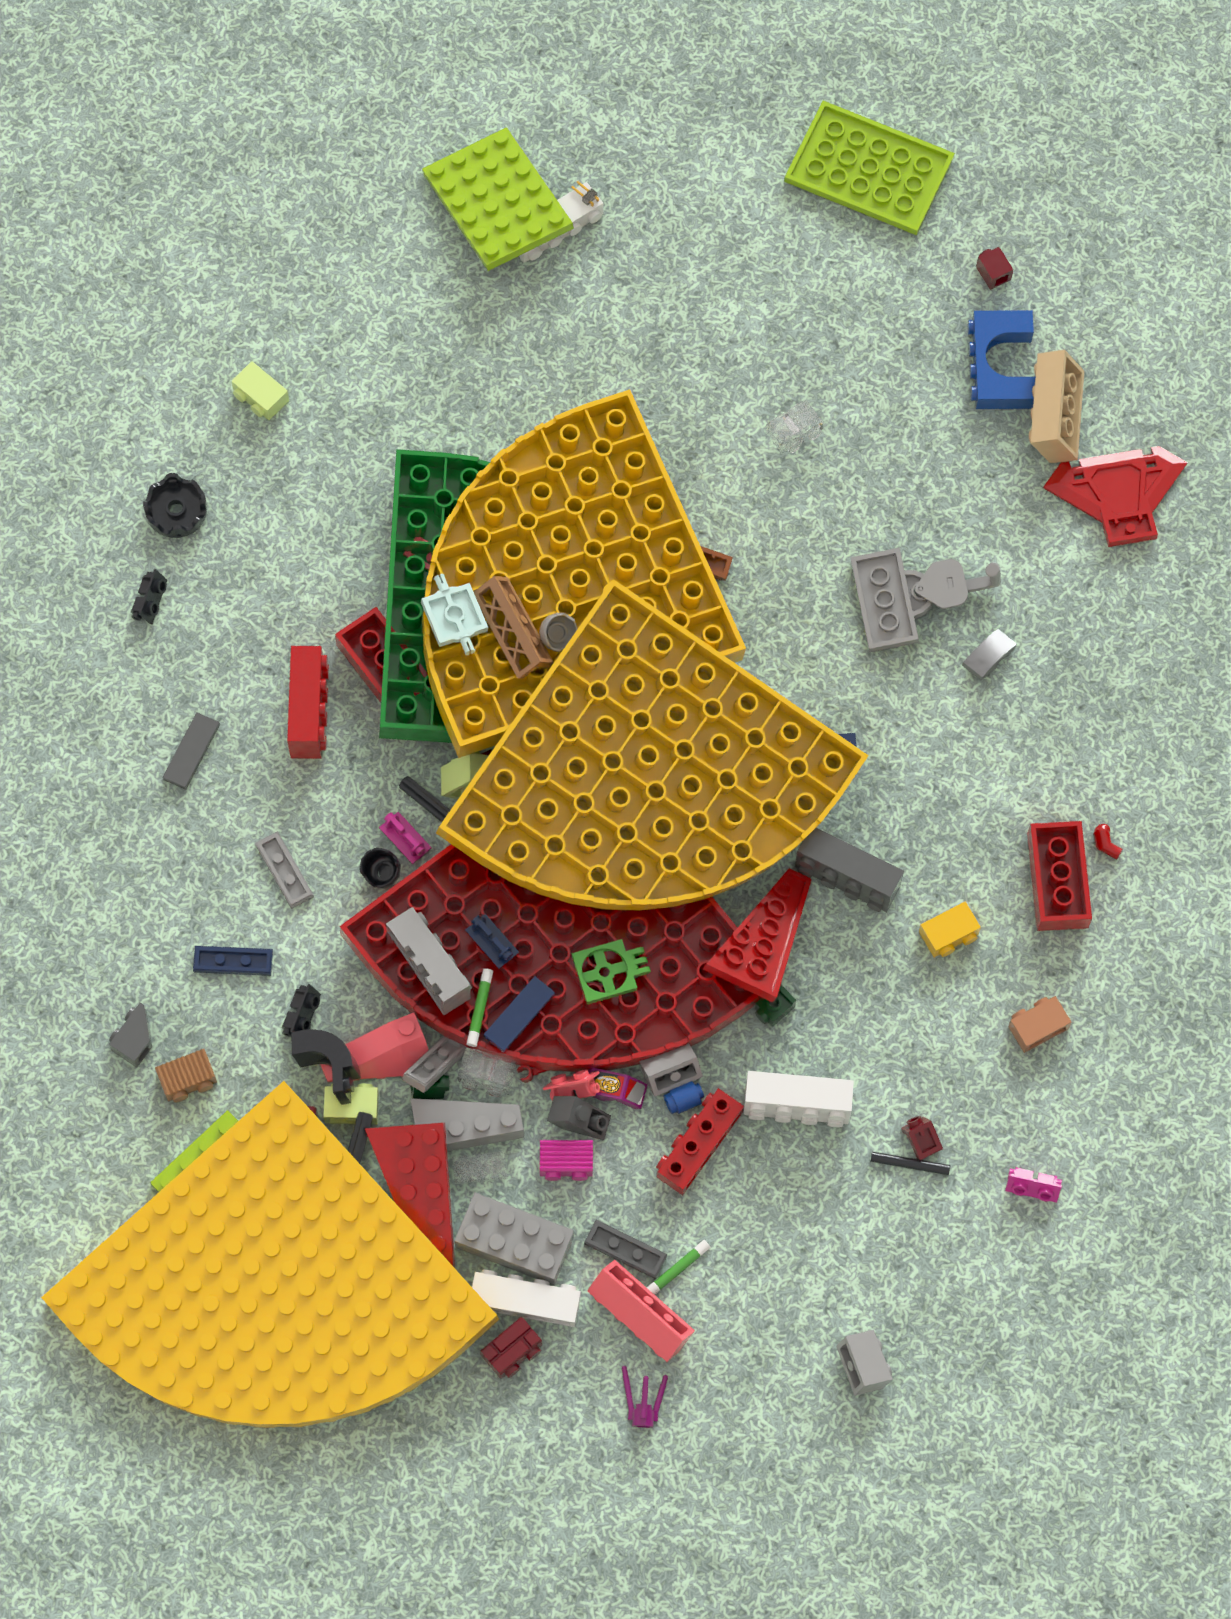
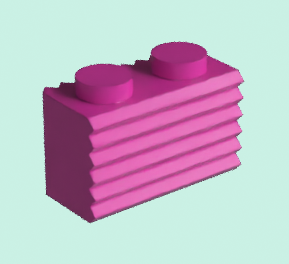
[540,1140,593,1181]

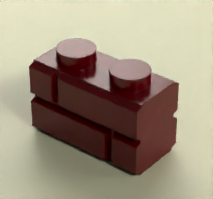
[480,1316,542,1379]

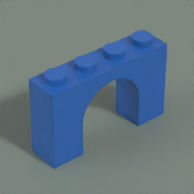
[968,310,1036,409]

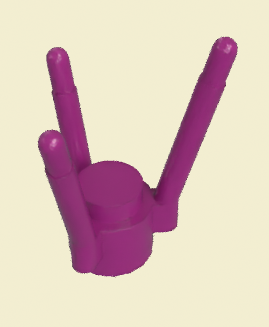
[622,1366,668,1428]

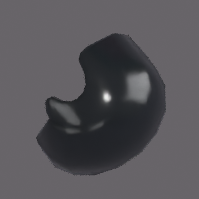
[359,847,401,889]

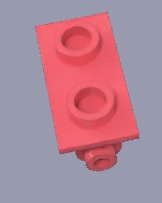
[543,1069,600,1101]

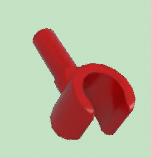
[517,1065,550,1083]

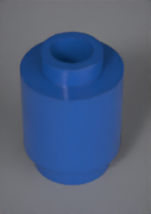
[663,1081,704,1114]

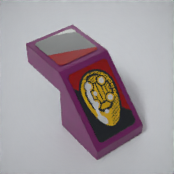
[588,1068,648,1109]

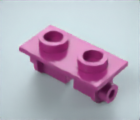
[379,812,432,864]
[1005,1167,1062,1203]

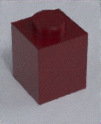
[976,247,1014,290]

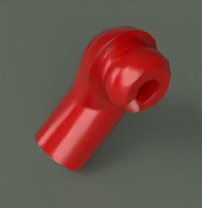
[1093,824,1123,860]

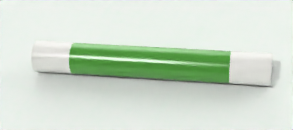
[467,969,493,1047]
[647,1240,711,1295]

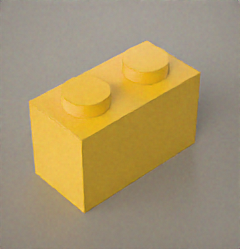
[919,901,981,958]

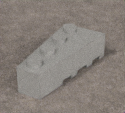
[386,907,472,1015]
[410,1098,524,1152]

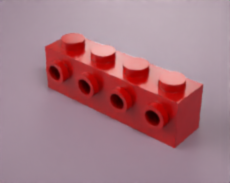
[656,1088,744,1196]

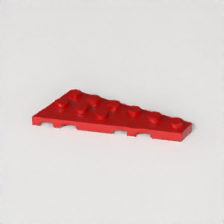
[703,868,812,1002]
[365,1123,455,1268]

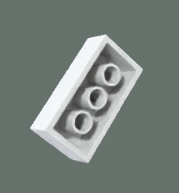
[743,1071,854,1127]

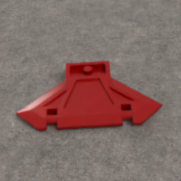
[1043,446,1188,547]

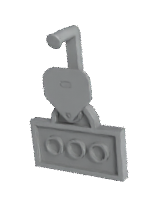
[850,548,1001,652]

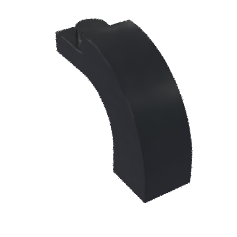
[291,1029,361,1105]

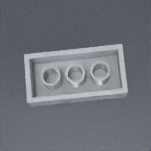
[455,1192,574,1286]

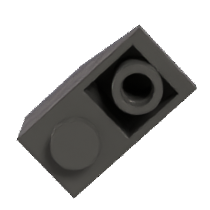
[109,1003,152,1067]
[547,1096,611,1140]

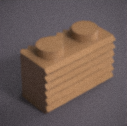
[155,1049,217,1102]

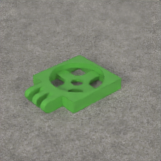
[572,939,651,1005]

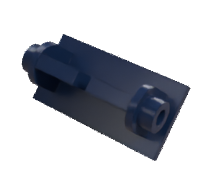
[465,914,519,969]

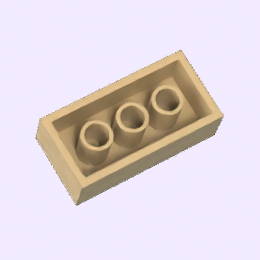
[1029,350,1084,463]

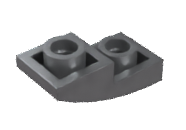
[962,629,1017,680]

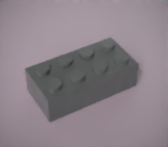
[795,828,904,913]

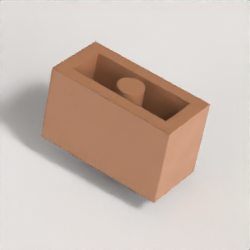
[1008,996,1072,1053]

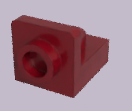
[901,1116,943,1160]

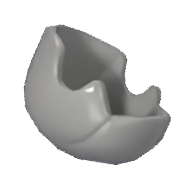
[539,613,577,652]

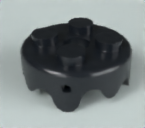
[143,473,207,538]

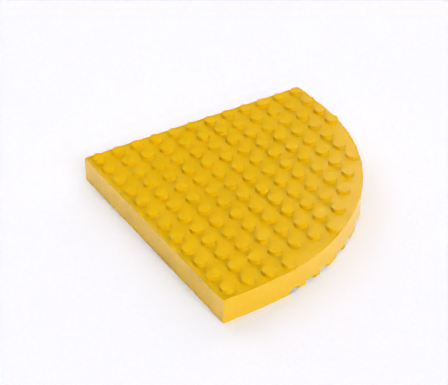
[422,389,746,758]
[436,579,869,910]
[41,1081,499,1428]

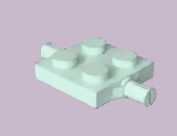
[421,574,488,655]

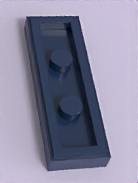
[193,946,273,976]
[484,976,555,1053]

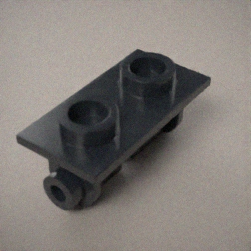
[131,569,168,625]
[281,984,321,1037]

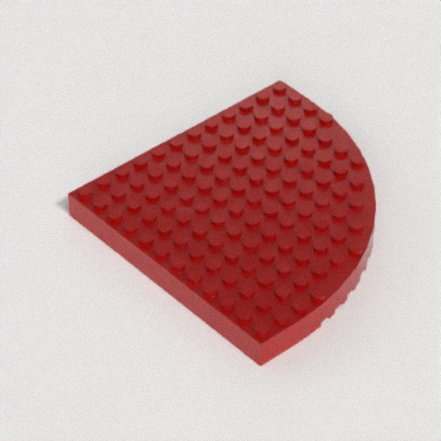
[339,844,762,1072]

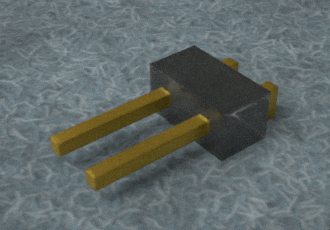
[571,181,599,207]

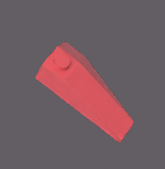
[320,1012,429,1082]

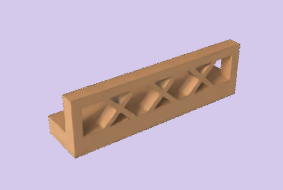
[474,576,554,679]

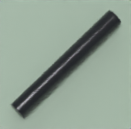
[870,1151,950,1175]

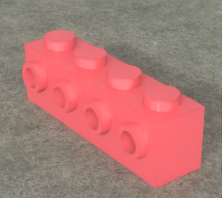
[587,1260,695,1362]

